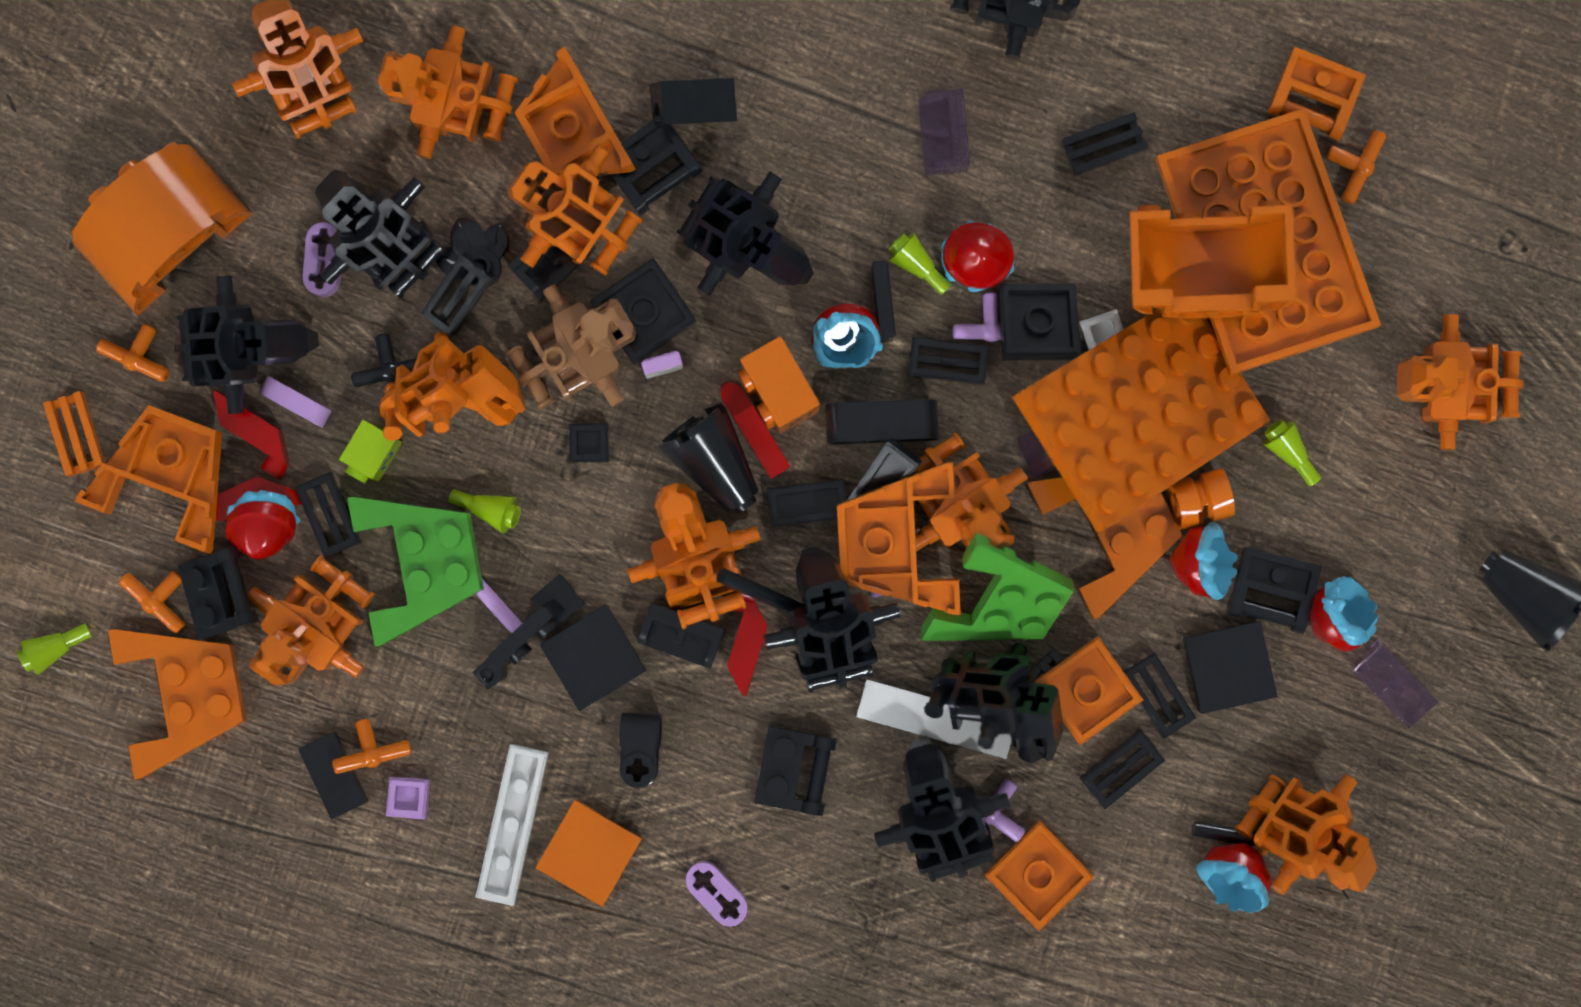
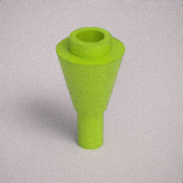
[888,233,951,295]
[1262,419,1322,486]
[448,489,521,534]
[17,623,92,676]

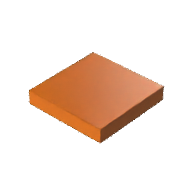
[1034,636,1143,745]
[535,799,642,907]
[983,819,1094,931]

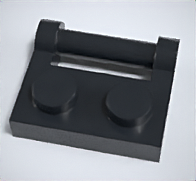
[610,120,703,216]
[177,546,259,640]
[1226,547,1322,634]
[754,726,837,816]

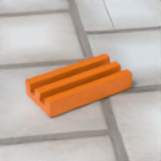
[43,391,106,477]

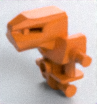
[231,0,363,139]
[378,25,518,159]
[507,145,643,276]
[1397,314,1524,450]
[379,331,525,441]
[914,432,1028,552]
[627,483,761,629]
[247,555,375,686]
[1234,775,1377,895]

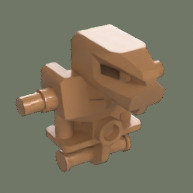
[505,284,636,410]

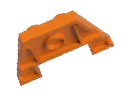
[74,405,222,554]
[837,461,961,615]
[1026,477,1182,620]
[108,629,247,780]

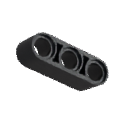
[825,399,939,444]

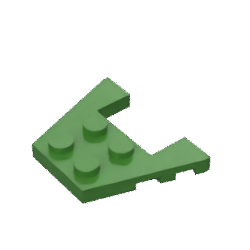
[347,496,484,647]
[921,533,1074,641]

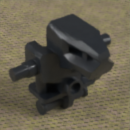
[950,0,1081,59]
[315,170,447,299]
[676,171,814,296]
[174,276,319,414]
[763,547,900,693]
[924,643,1063,763]
[874,736,1011,882]

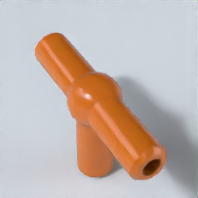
[1326,130,1387,204]
[96,324,170,382]
[119,571,185,634]
[332,719,412,774]

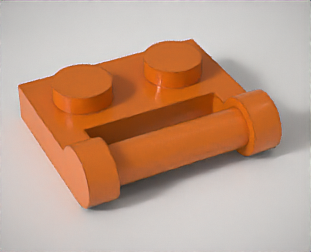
[1267,47,1366,141]

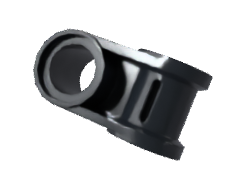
[620,712,662,788]

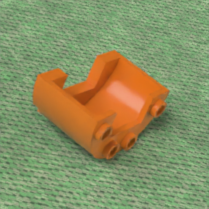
[71,142,253,316]
[1130,200,1296,318]

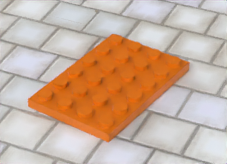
[1155,108,1381,376]
[1012,309,1271,533]

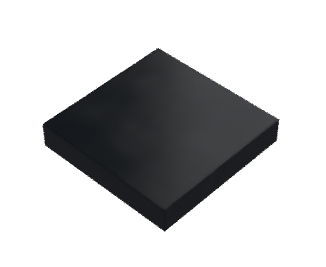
[590,258,697,365]
[997,283,1082,361]
[540,605,647,711]
[1183,621,1278,714]

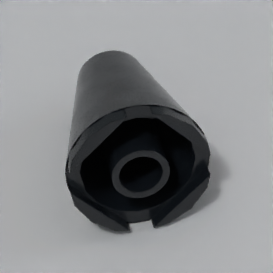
[658,402,759,513]
[1479,550,1581,652]

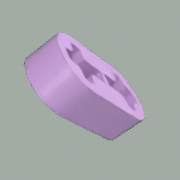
[303,222,342,298]
[258,376,332,428]
[686,861,748,927]

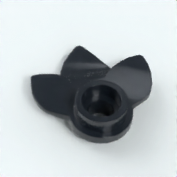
[436,218,509,287]

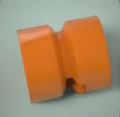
[1167,468,1235,530]

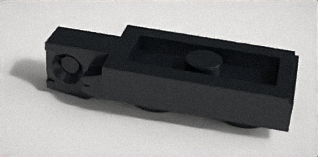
[472,600,564,690]

